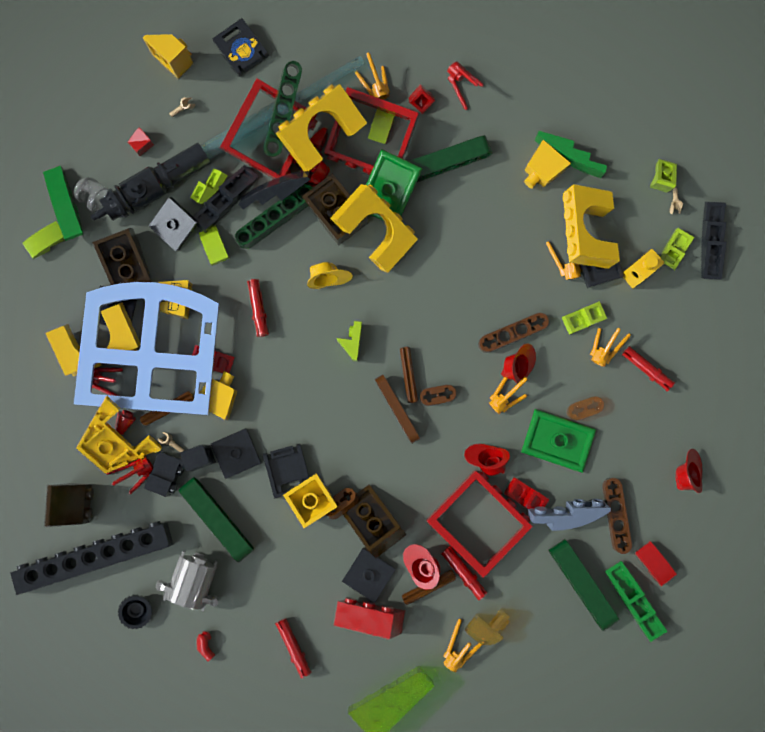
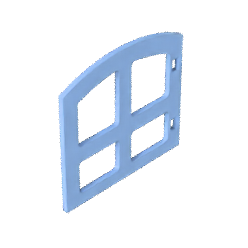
[74,282,219,415]

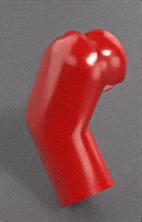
[197,631,215,662]

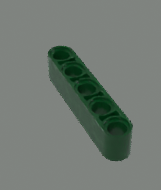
[263,61,302,157]
[408,135,493,182]
[235,184,312,249]
[179,477,254,563]
[548,539,619,631]

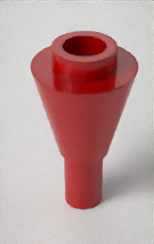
[115,410,136,436]

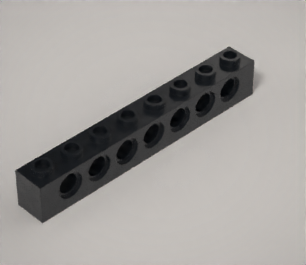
[10,521,174,596]

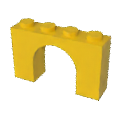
[276,84,367,171]
[330,184,418,273]
[563,184,620,269]
[45,303,141,376]

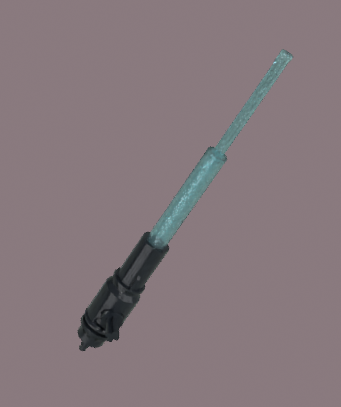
[91,56,365,221]

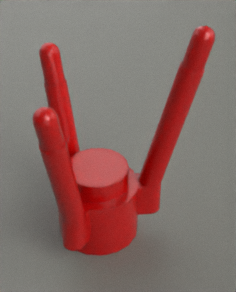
[447,61,483,110]
[92,367,123,396]
[106,457,154,494]

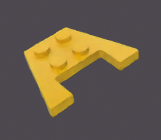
[76,396,162,474]

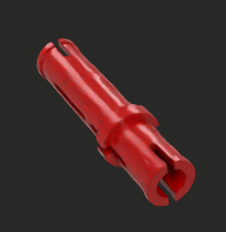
[247,279,269,337]
[622,346,675,391]
[441,546,488,600]
[275,618,312,679]

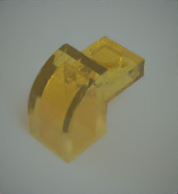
[464,609,510,645]

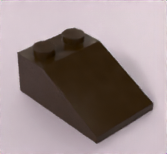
[302,173,368,246]
[92,228,152,285]
[44,483,94,527]
[343,485,407,559]

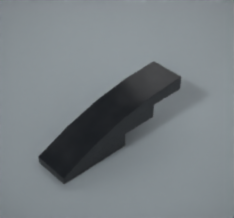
[193,165,259,233]
[238,170,313,210]
[701,202,727,280]

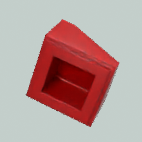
[408,84,435,114]
[128,127,154,156]

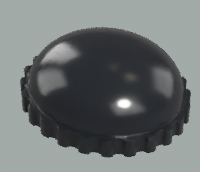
[118,594,152,630]

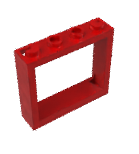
[220,78,318,179]
[324,87,419,175]
[426,470,533,578]

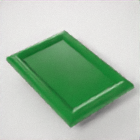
[366,149,423,221]
[521,409,597,473]

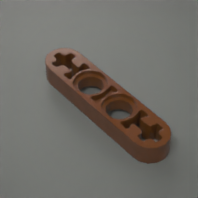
[478,313,549,353]
[375,374,420,444]
[603,478,632,554]

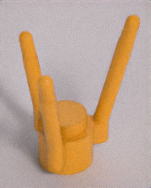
[355,52,390,100]
[546,241,581,280]
[590,328,631,367]
[489,377,528,414]
[443,619,484,673]

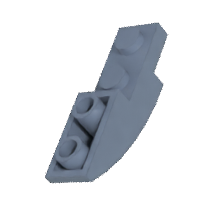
[528,499,611,531]

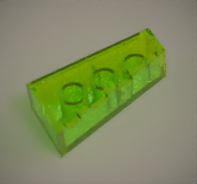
[348,666,434,732]

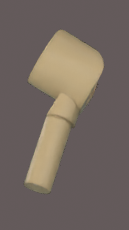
[170,97,195,117]
[669,188,683,214]
[158,432,184,452]

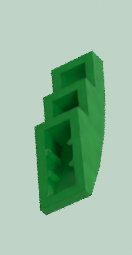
[534,131,607,178]
[43,165,84,241]
[605,561,667,642]

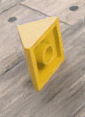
[283,474,337,529]

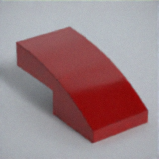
[310,127,328,151]
[192,345,235,374]
[504,477,549,509]
[635,541,677,587]

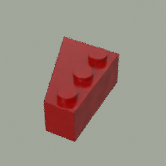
[334,597,405,639]

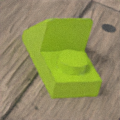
[650,159,677,192]
[336,321,362,362]

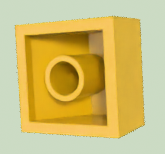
[143,34,194,79]

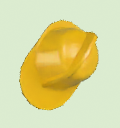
[307,262,353,289]

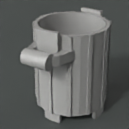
[156,551,218,612]

